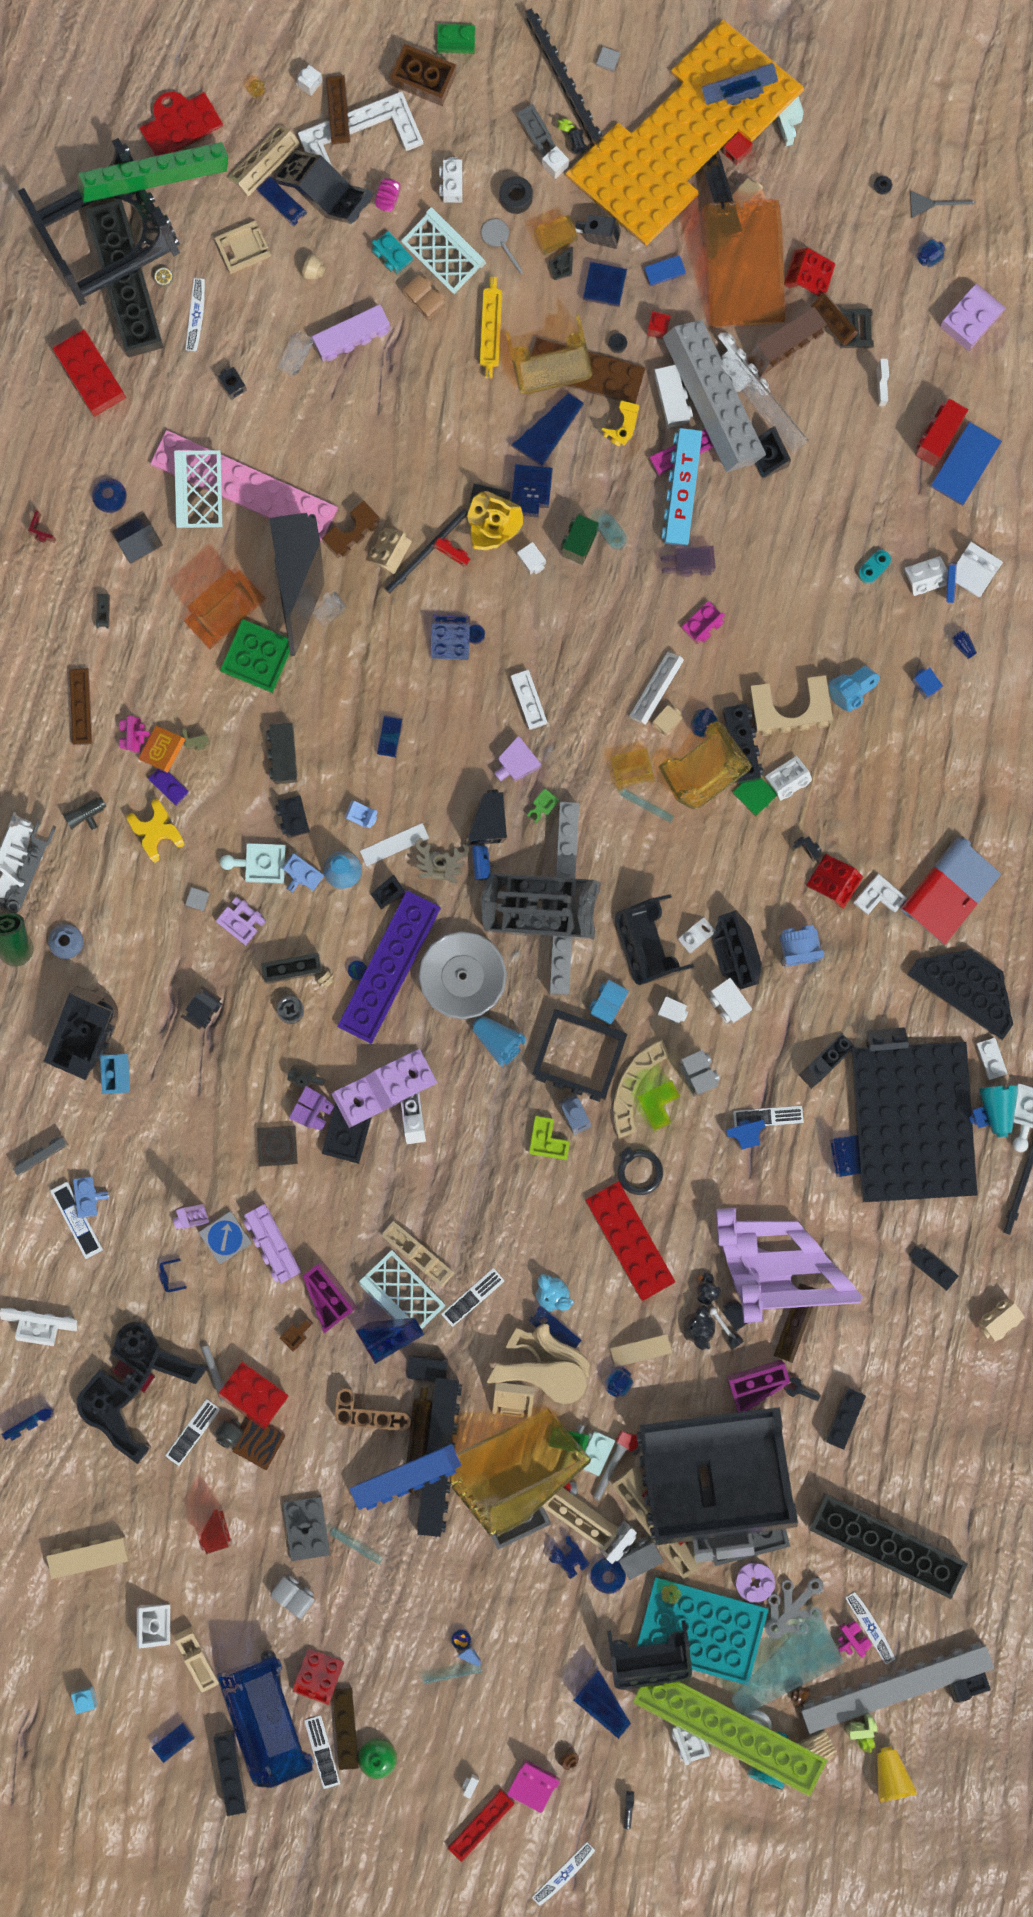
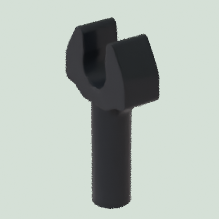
[784,1378,821,1402]
[623,1791,634,1829]

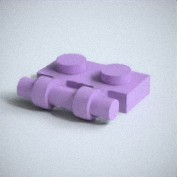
[216,897,266,946]

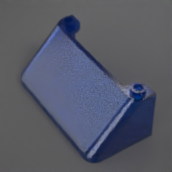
[217,1656,314,1788]

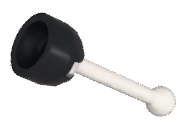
[709,1307,744,1350]

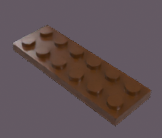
[527,338,646,404]

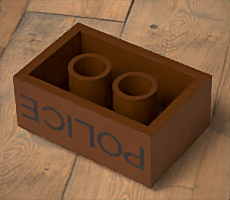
[390,44,457,106]

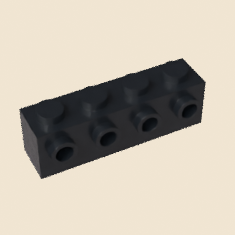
[722,704,763,785]

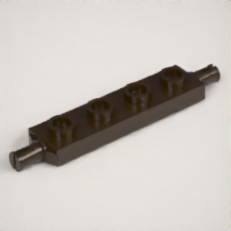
[406,1387,433,1493]

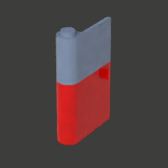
[900,837,1001,945]

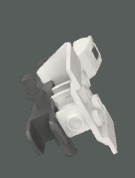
[0,812,56,913]

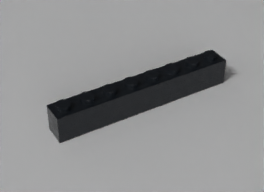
[417,1377,462,1537]

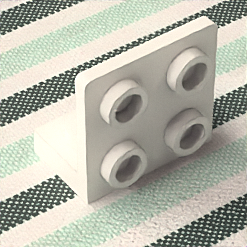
[956,542,1003,598]

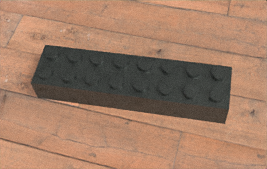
[85,199,164,358]
[807,1493,968,1599]

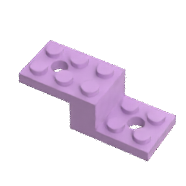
[331,1049,437,1128]

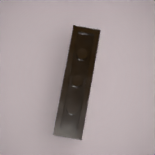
[773,1283,816,1363]
[333,1688,359,1770]

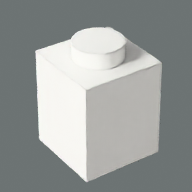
[542,146,569,179]
[517,542,546,575]
[658,997,689,1024]

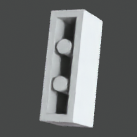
[654,365,693,429]

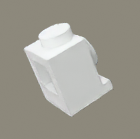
[296,65,322,96]

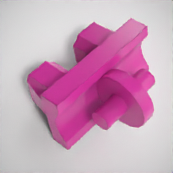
[119,716,150,753]
[837,1620,872,1658]

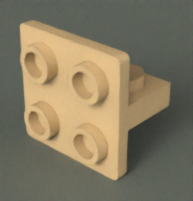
[367,528,412,574]

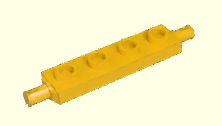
[480,277,502,378]

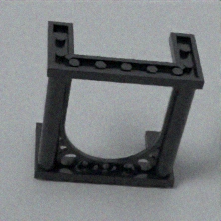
[18,138,180,306]

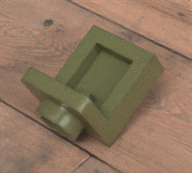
[180,728,210,751]

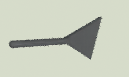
[910,191,975,218]

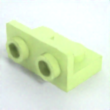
[845,1713,877,1740]

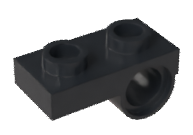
[948,1672,991,1703]

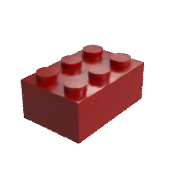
[915,398,969,467]
[218,1362,289,1430]

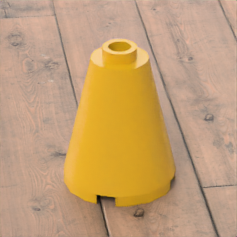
[877,1746,917,1803]

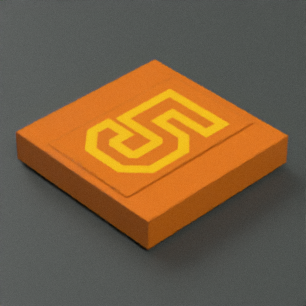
[138,726,186,773]

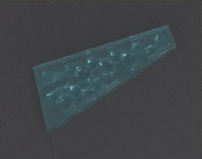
[731,1610,844,1715]

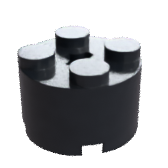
[181,985,222,1030]

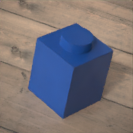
[912,668,943,699]

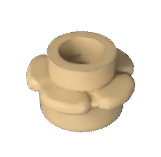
[316,970,334,988]

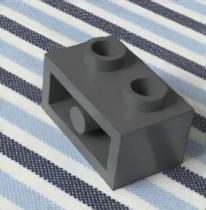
[619,1536,664,1580]

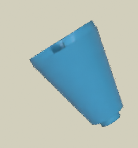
[323,851,362,889]
[472,1016,526,1067]

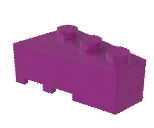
[303,1262,358,1334]

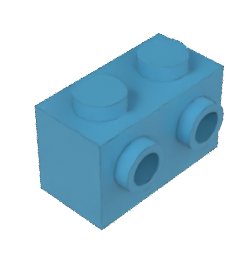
[100,1054,130,1094]

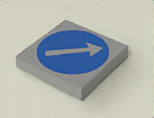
[199,1211,252,1265]

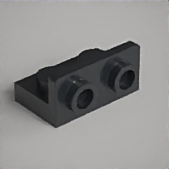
[275,795,310,839]

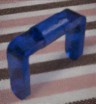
[159,1258,187,1293]

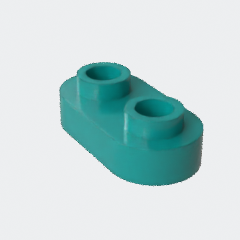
[858,550,891,584]

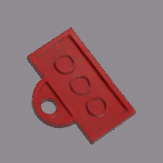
[139,92,223,156]

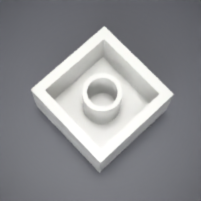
[708,978,753,1025]

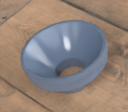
[48,924,84,959]

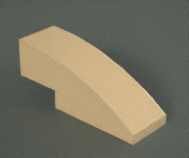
[610,1334,672,1367]
[174,1627,219,1693]

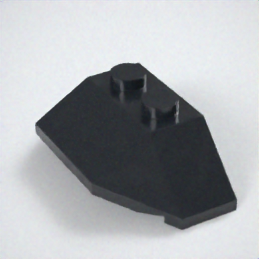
[712,910,762,990]

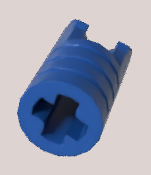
[472,845,491,880]

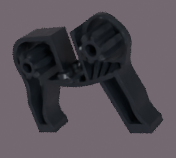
[77,1322,208,1464]

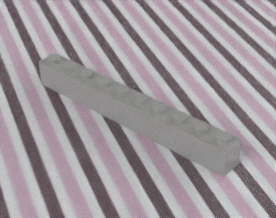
[550,802,579,996]
[800,1642,994,1734]

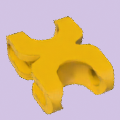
[126,798,185,863]

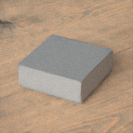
[596,47,620,72]
[185,887,210,912]

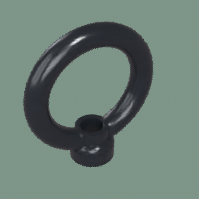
[617,1146,663,1195]

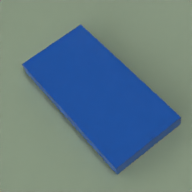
[931,422,1002,506]

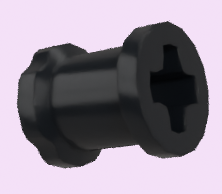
[567,129,588,154]

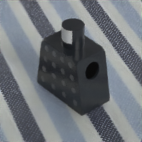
[575,215,621,249]

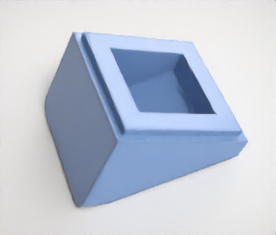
[458,1646,482,1666]

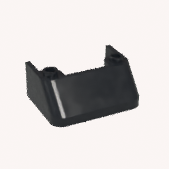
[614,894,694,985]
[607,1620,692,1690]

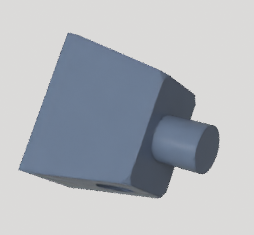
[558,1094,591,1135]

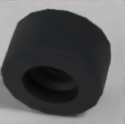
[499,176,533,214]

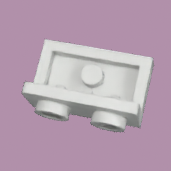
[905,556,948,596]
[672,1725,711,1765]

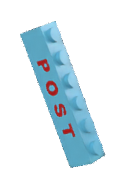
[661,428,702,547]

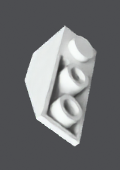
[401,1093,426,1144]

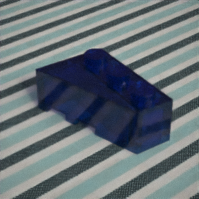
[355,1318,425,1364]
[573,1667,631,1739]

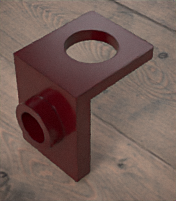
[28,510,56,543]

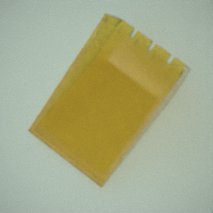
[449,1409,591,1536]

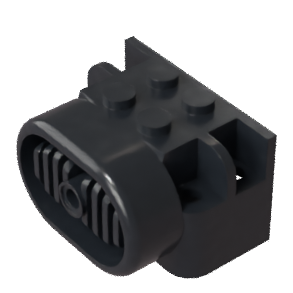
[43,986,118,1080]

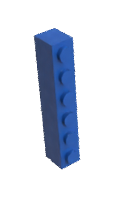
[349,1444,461,1511]

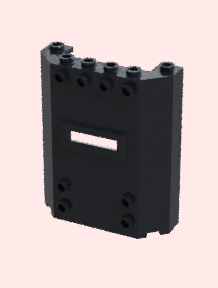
[636,1407,798,1545]

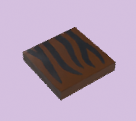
[233,1420,285,1471]

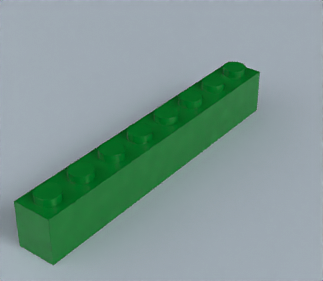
[78,142,229,202]

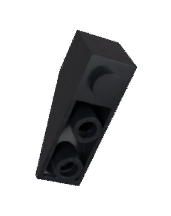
[799,1033,855,1089]

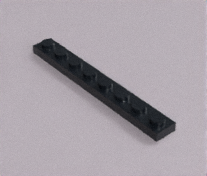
[525,8,602,146]

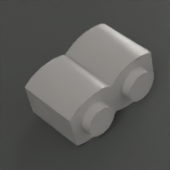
[270,1575,315,1619]

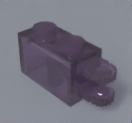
[660,546,715,577]

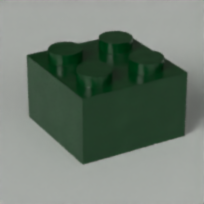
[560,514,599,565]

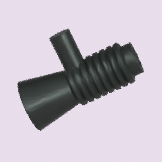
[62,797,107,830]

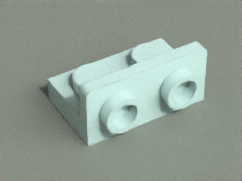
[576,1431,615,1476]

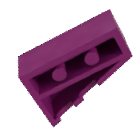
[726,1359,790,1413]

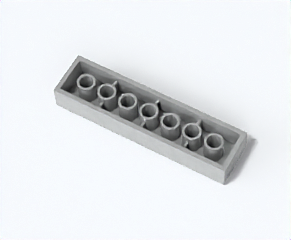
[663,320,766,472]

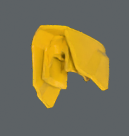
[467,491,523,550]

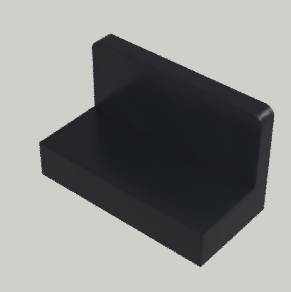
[407,1355,448,1382]

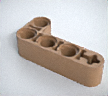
[335,1388,411,1431]

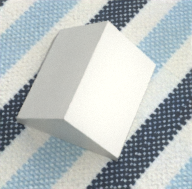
[137,1604,170,1648]

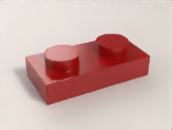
[432,538,471,567]

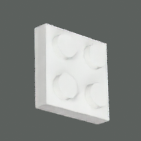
[600,1520,637,1564]

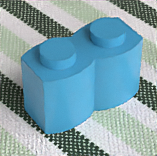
[589,980,629,1026]

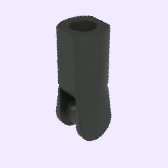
[96,594,110,629]

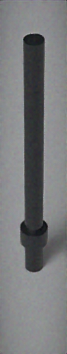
[385,508,468,594]
[1003,1142,1033,1235]

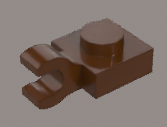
[280,1318,313,1352]

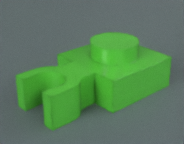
[527,788,560,823]

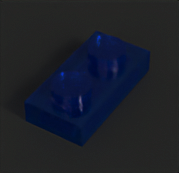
[151,1722,195,1763]

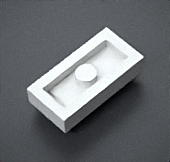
[976,1038,1008,1080]

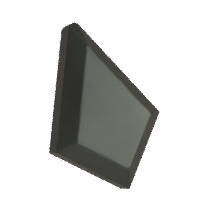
[549,247,573,281]

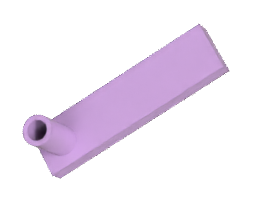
[173,1204,209,1229]

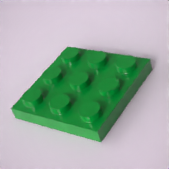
[220,619,290,694]

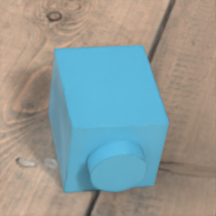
[71,1686,98,1714]

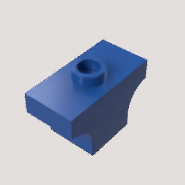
[725,1120,766,1150]

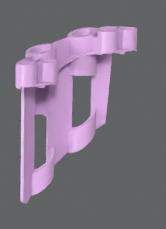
[716,1208,863,1323]

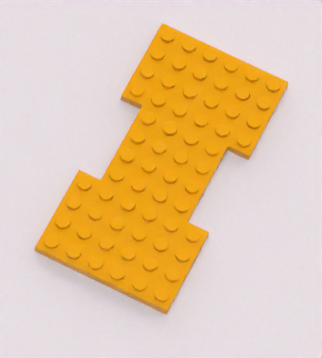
[566,19,804,246]

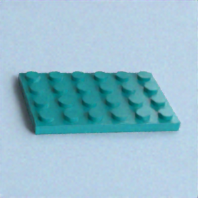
[636,1577,769,1685]

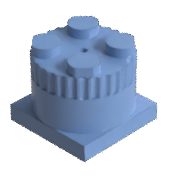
[779,925,824,967]

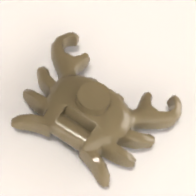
[415,838,469,884]

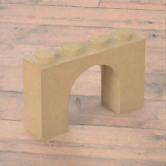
[749,675,833,736]

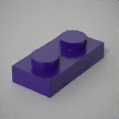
[148,769,189,806]

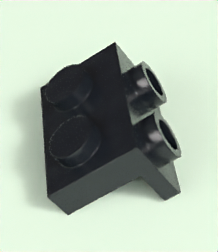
[866,1027,909,1051]

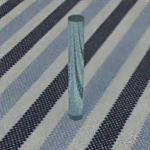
[621,789,674,823]
[330,1528,383,1565]
[423,1665,482,1684]

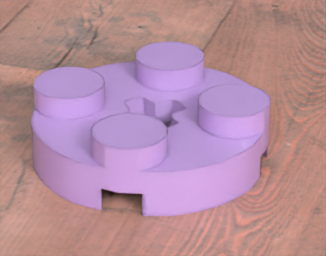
[735,1562,775,1602]

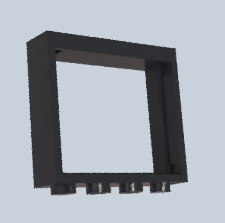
[532,1009,627,1102]

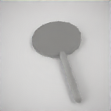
[481,219,523,274]

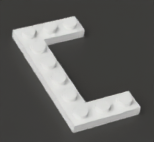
[298,92,423,166]

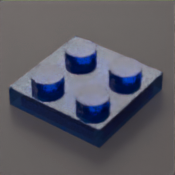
[583,262,627,307]

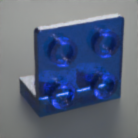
[431,615,470,660]
[830,1135,860,1178]

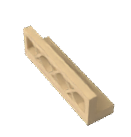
[228,124,300,196]

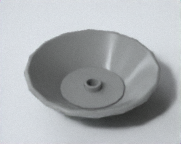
[418,931,507,1019]

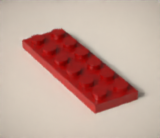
[585,1181,676,1301]

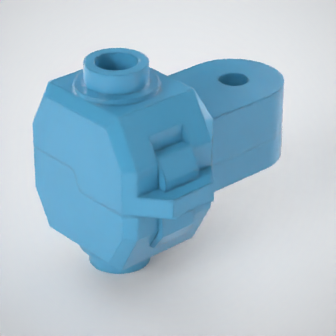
[828,666,880,712]

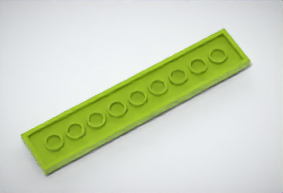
[633,1682,828,1797]

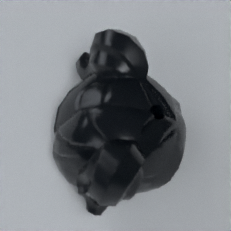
[682,1305,715,1350]

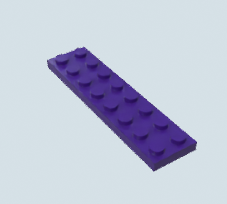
[337,890,441,1044]

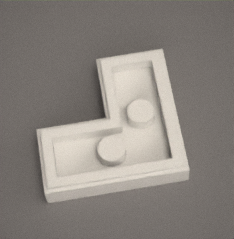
[876,359,889,406]
[853,874,907,915]

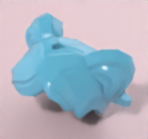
[536,1274,574,1312]

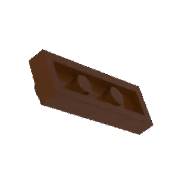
[811,292,859,346]

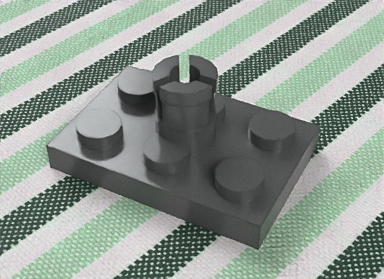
[283,1496,330,1561]

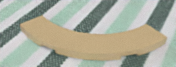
[613,1039,669,1139]

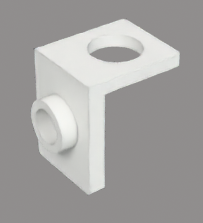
[678,918,714,953]

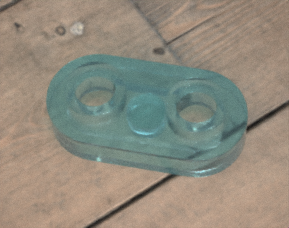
[597,514,627,550]

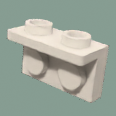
[765,756,812,801]

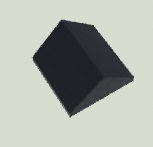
[755,426,791,478]
[111,513,163,564]

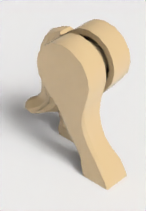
[487,1324,590,1404]

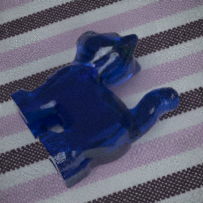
[549,1536,590,1579]

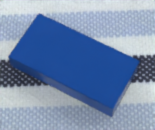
[644,255,686,286]
[946,562,958,603]

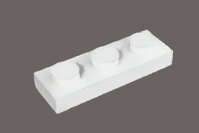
[511,670,548,730]

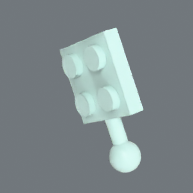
[220,844,286,884]

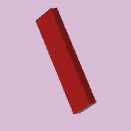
[447,1789,515,1862]

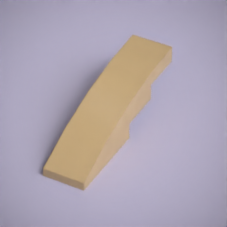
[381,1221,454,1288]

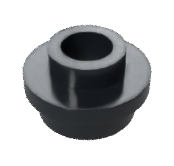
[873,176,892,195]

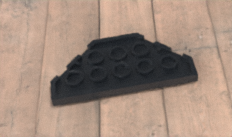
[907,949,1013,1041]

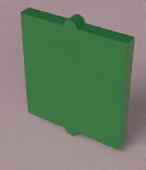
[733,778,777,817]

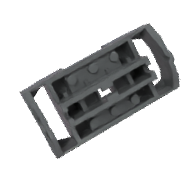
[481,874,601,940]

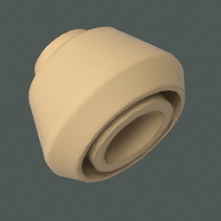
[302,254,325,280]

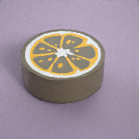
[154,267,174,288]

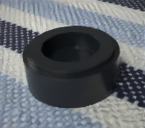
[608,333,627,353]

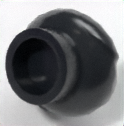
[696,1272,721,1305]

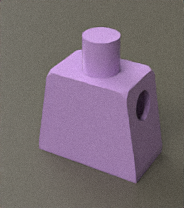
[494,736,541,782]

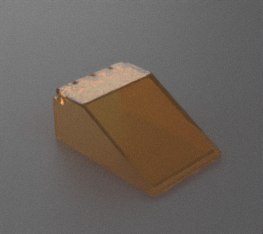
[701,199,785,328]

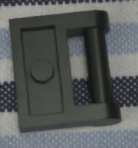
[840,308,874,348]

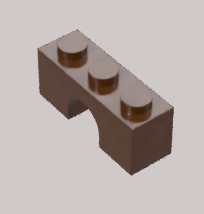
[322,500,380,559]

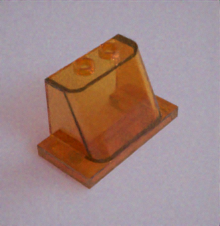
[184,569,266,650]

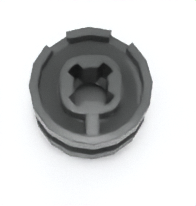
[277,996,304,1024]

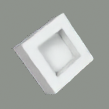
[462,1774,479,1799]

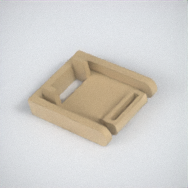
[215,221,271,274]
[493,1383,535,1418]

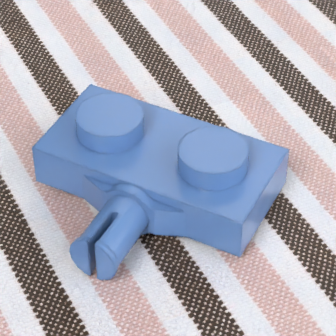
[281,853,324,893]
[73,1177,109,1218]

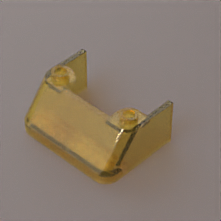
[505,315,592,394]

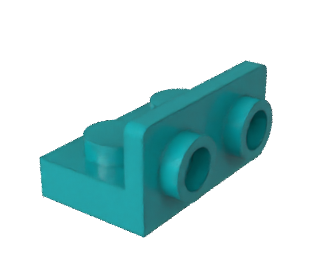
[371,231,413,275]

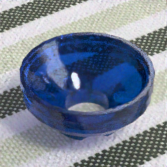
[92,478,127,513]
[591,1558,626,1594]

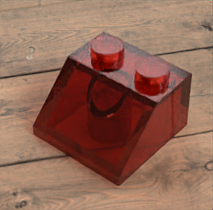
[199,1506,232,1554]

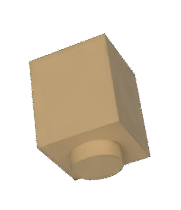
[652,705,682,737]

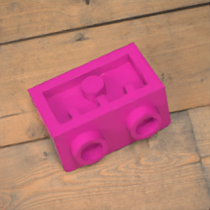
[681,601,725,644]

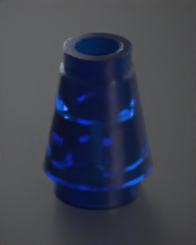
[951,630,977,659]

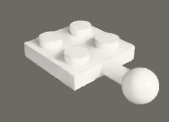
[1013,1083,1033,1152]

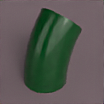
[0,912,34,967]

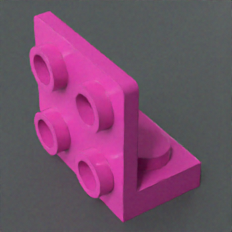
[508,1759,560,1813]

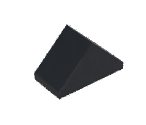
[371,875,406,910]

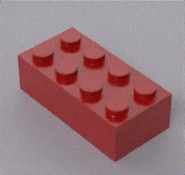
[52,329,126,417]

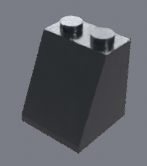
[465,789,507,846]

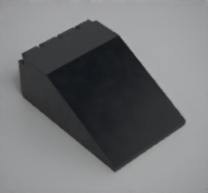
[269,513,325,656]

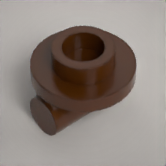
[791,1686,810,1707]
[557,1747,579,1770]

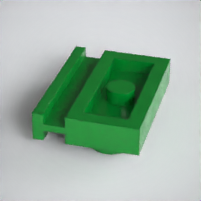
[437,24,475,54]

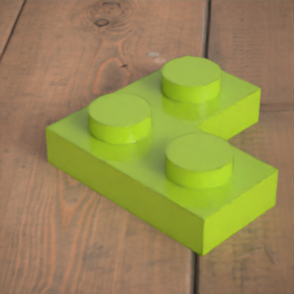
[529,1116,570,1160]

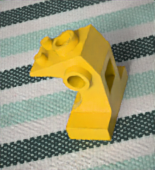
[602,401,640,447]

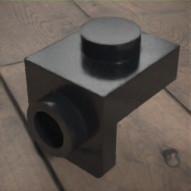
[792,836,822,862]

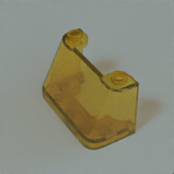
[658,721,752,810]

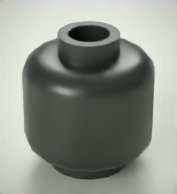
[214,1419,243,1449]

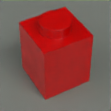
[723,132,753,165]
[647,311,671,340]

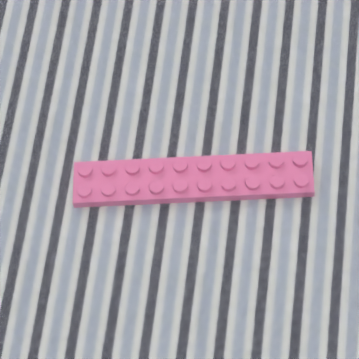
[151,430,338,543]

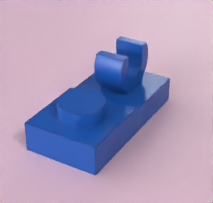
[969,1107,989,1129]

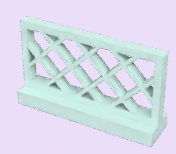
[401,207,486,294]
[174,450,222,528]
[358,1250,446,1339]

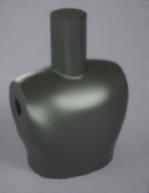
[287,1065,325,1087]

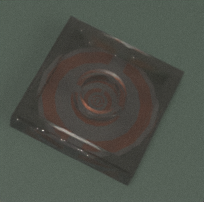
[257,1126,298,1167]

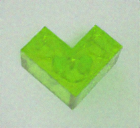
[636,1080,680,1132]

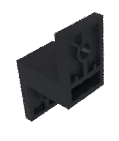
[273,150,374,224]

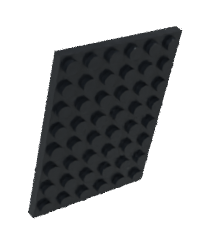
[851,1042,978,1203]

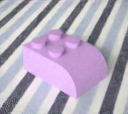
[940,284,1006,351]

